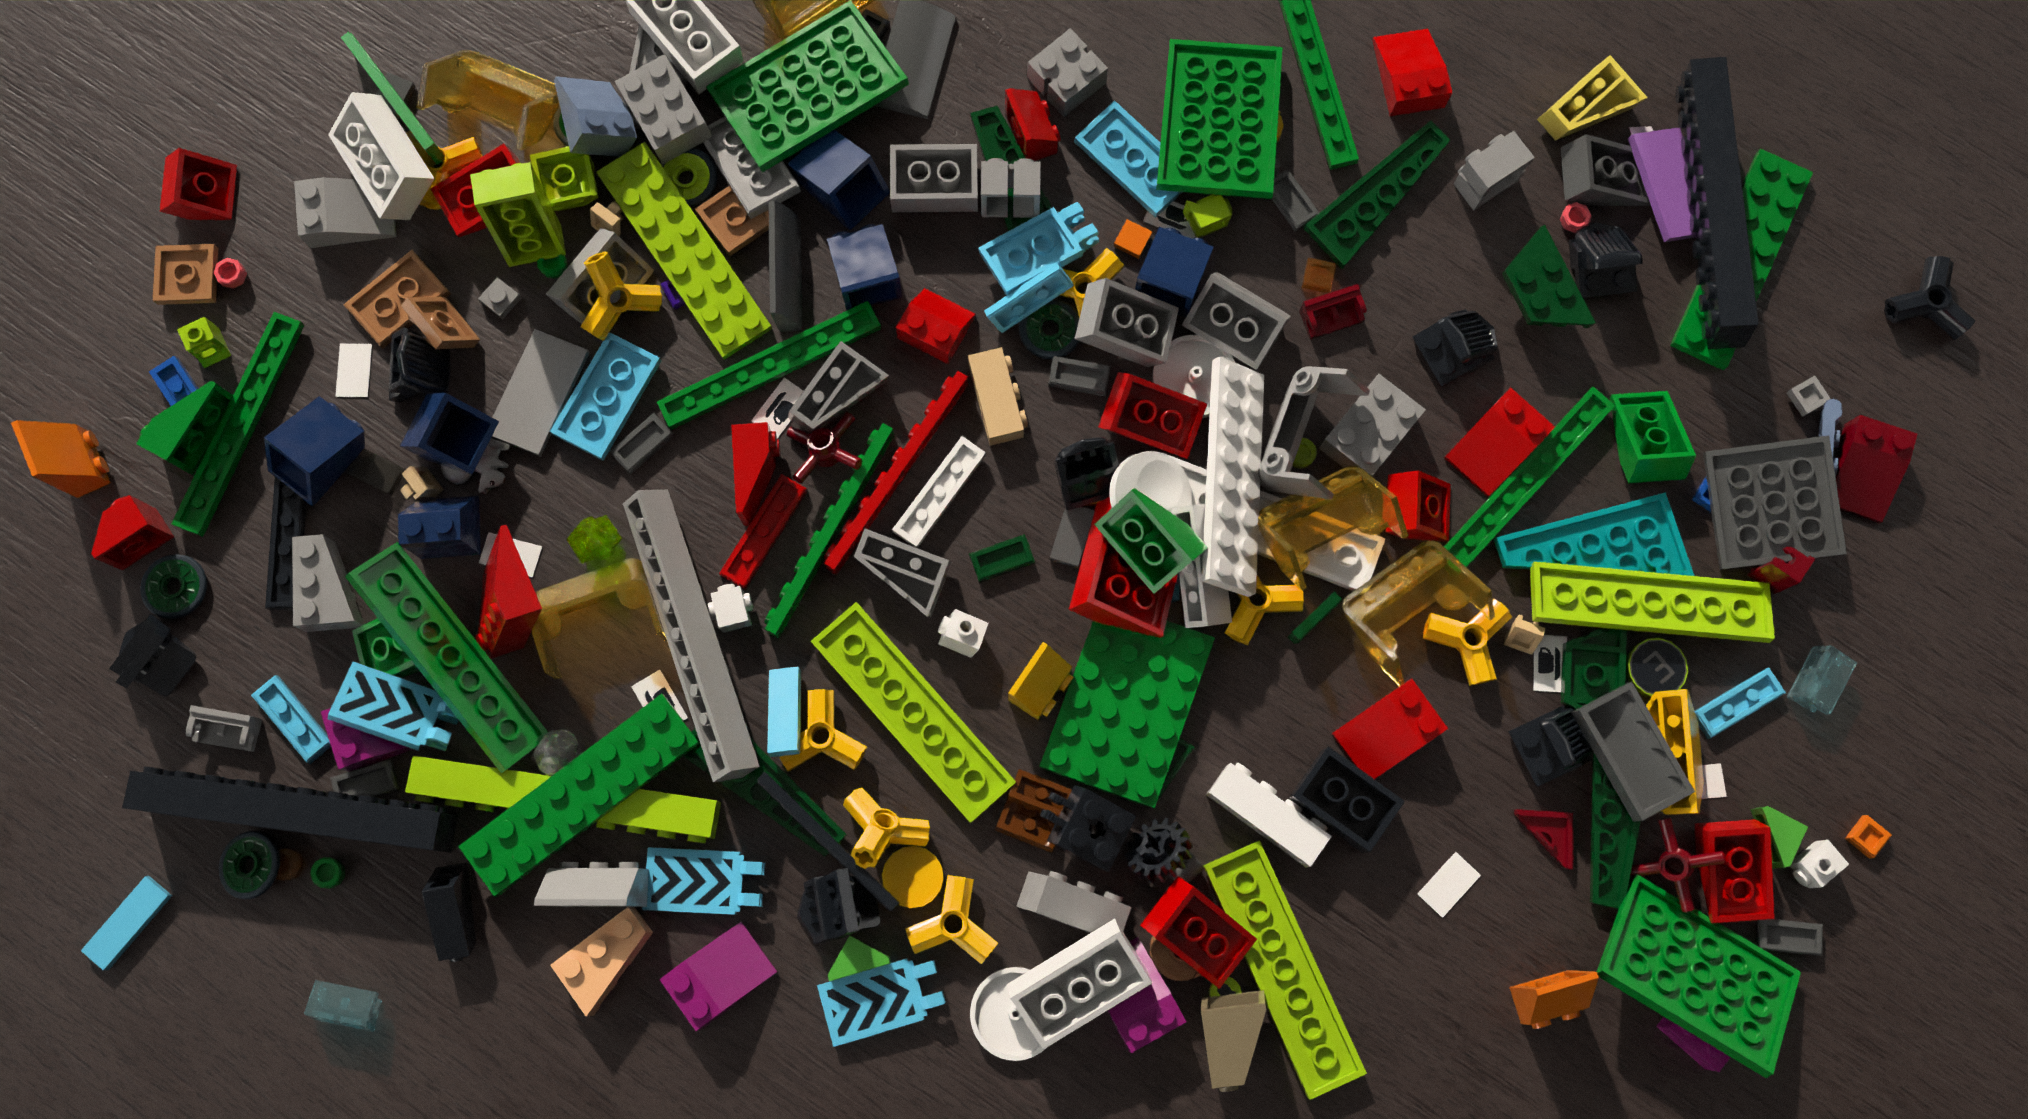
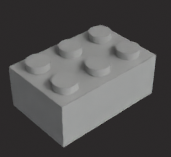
[614,54,712,165]
[890,144,978,213]
[1075,278,1179,367]
[1319,374,1426,485]

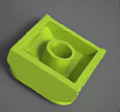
[530,146,598,211]

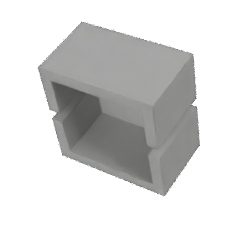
[1027,28,1108,117]
[1454,131,1535,210]
[981,158,1040,218]

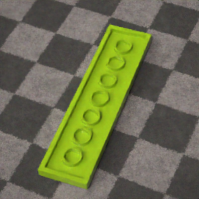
[596,142,772,360]
[1530,561,1775,643]
[811,602,1016,824]
[1203,840,1367,1100]

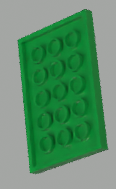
[706,0,909,173]
[1156,39,1283,199]
[1040,621,1215,809]
[1597,874,1801,1078]

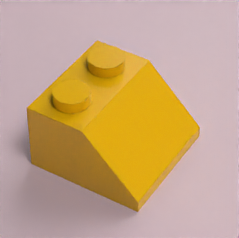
[1008,642,1074,720]

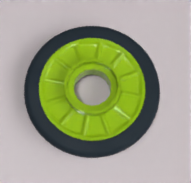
[659,148,717,207]

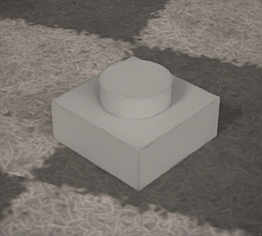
[478,277,521,319]
[1786,376,1831,417]

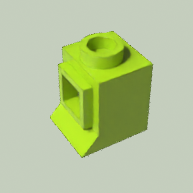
[1183,194,1232,238]
[177,317,231,368]

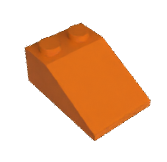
[11,420,111,498]
[1509,970,1599,1029]

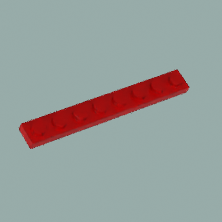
[824,371,968,575]

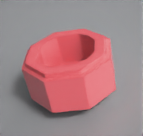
[1560,202,1592,233]
[213,258,247,289]

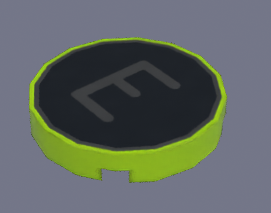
[1626,638,1688,697]

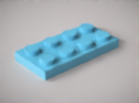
[1074,100,1182,218]
[550,332,661,461]

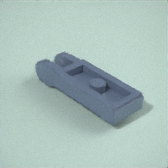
[1818,398,1842,476]

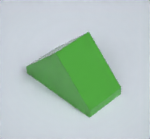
[1750,806,1808,869]
[828,935,892,981]

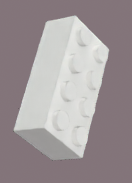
[625,0,744,94]
[328,92,434,220]
[1007,919,1152,1049]

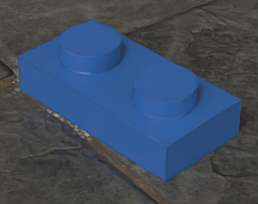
[149,356,198,406]

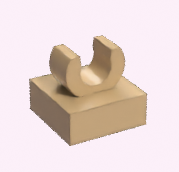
[590,201,623,236]
[400,466,444,500]
[1503,615,1545,655]

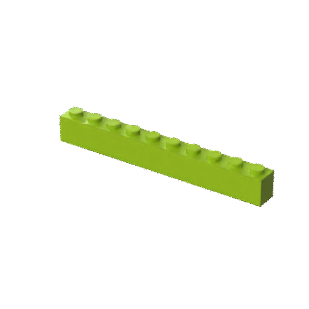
[405,756,721,844]

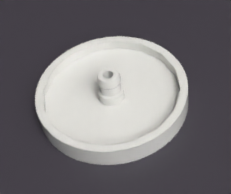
[1152,335,1235,418]
[1109,451,1192,513]
[970,967,1046,1061]

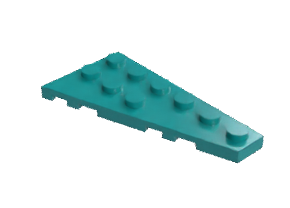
[1494,492,1694,576]

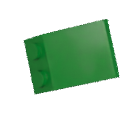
[136,381,233,475]
[1610,391,1696,483]
[1094,488,1208,594]
[352,618,420,678]

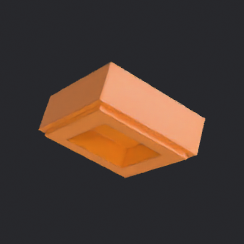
[1113,219,1152,259]
[1845,815,1892,859]

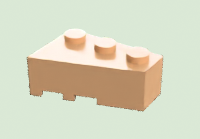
[550,907,653,1017]

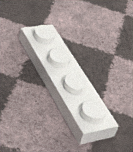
[892,436,986,548]

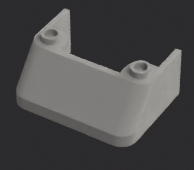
[1259,366,1370,500]

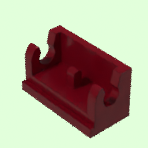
[1299,284,1367,340]
[1747,547,1815,594]

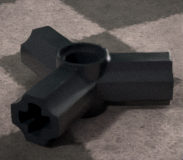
[1884,256,1976,340]

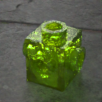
[566,515,622,564]

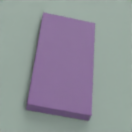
[1628,128,1696,242]

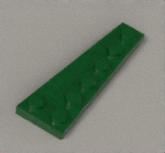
[970,105,1052,231]
[1304,120,1450,269]
[684,728,847,857]
[1590,752,1640,909]

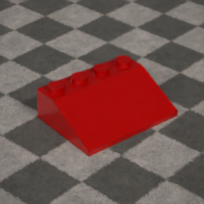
[1069,497,1178,638]
[476,524,542,659]

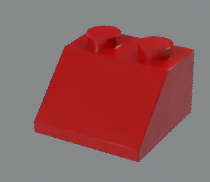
[1005,88,1061,161]
[160,148,237,220]
[896,288,976,364]
[1384,470,1451,542]
[91,495,174,570]

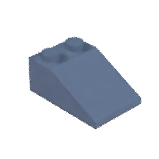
[554,77,637,157]

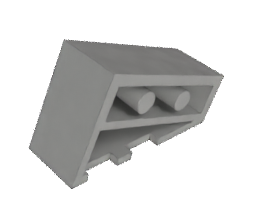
[1016,871,1131,933]

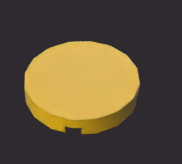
[882,846,944,908]

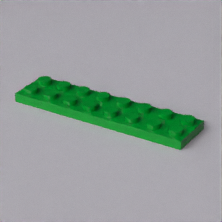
[1670,148,1813,370]
[345,542,550,773]
[458,694,700,897]

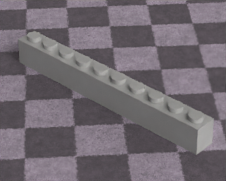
[623,489,760,782]

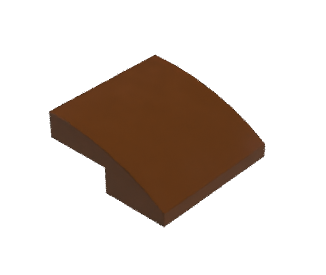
[995,769,1072,853]

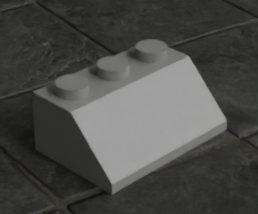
[546,228,655,324]
[1182,272,1291,370]
[534,862,649,907]

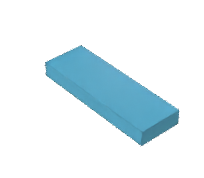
[984,262,1074,333]
[767,667,801,757]
[1695,667,1786,739]
[251,675,331,764]
[81,876,172,970]

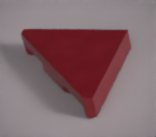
[1514,809,1573,870]

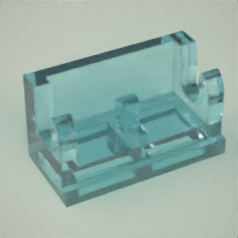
[1787,645,1857,714]
[304,980,382,1032]

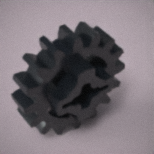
[1125,818,1193,884]

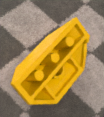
[1646,689,1704,815]

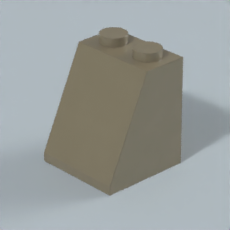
[1201,990,1266,1092]

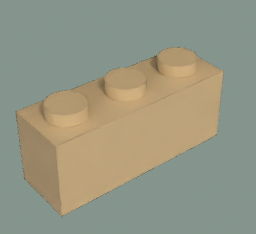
[968,347,1028,446]

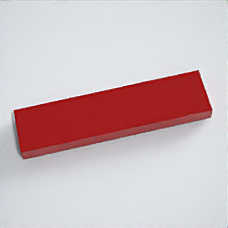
[719,474,808,591]

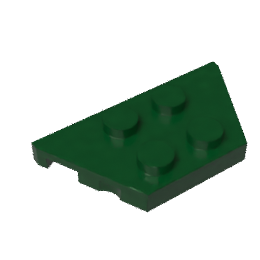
[1502,225,1596,328]
[1561,628,1627,710]

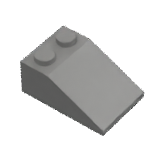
[294,177,397,248]

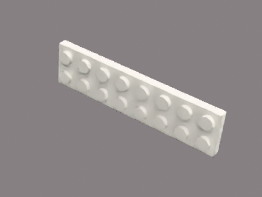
[1201,356,1264,597]
[1163,453,1385,595]

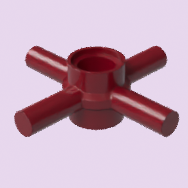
[787,412,863,484]
[1630,817,1726,912]

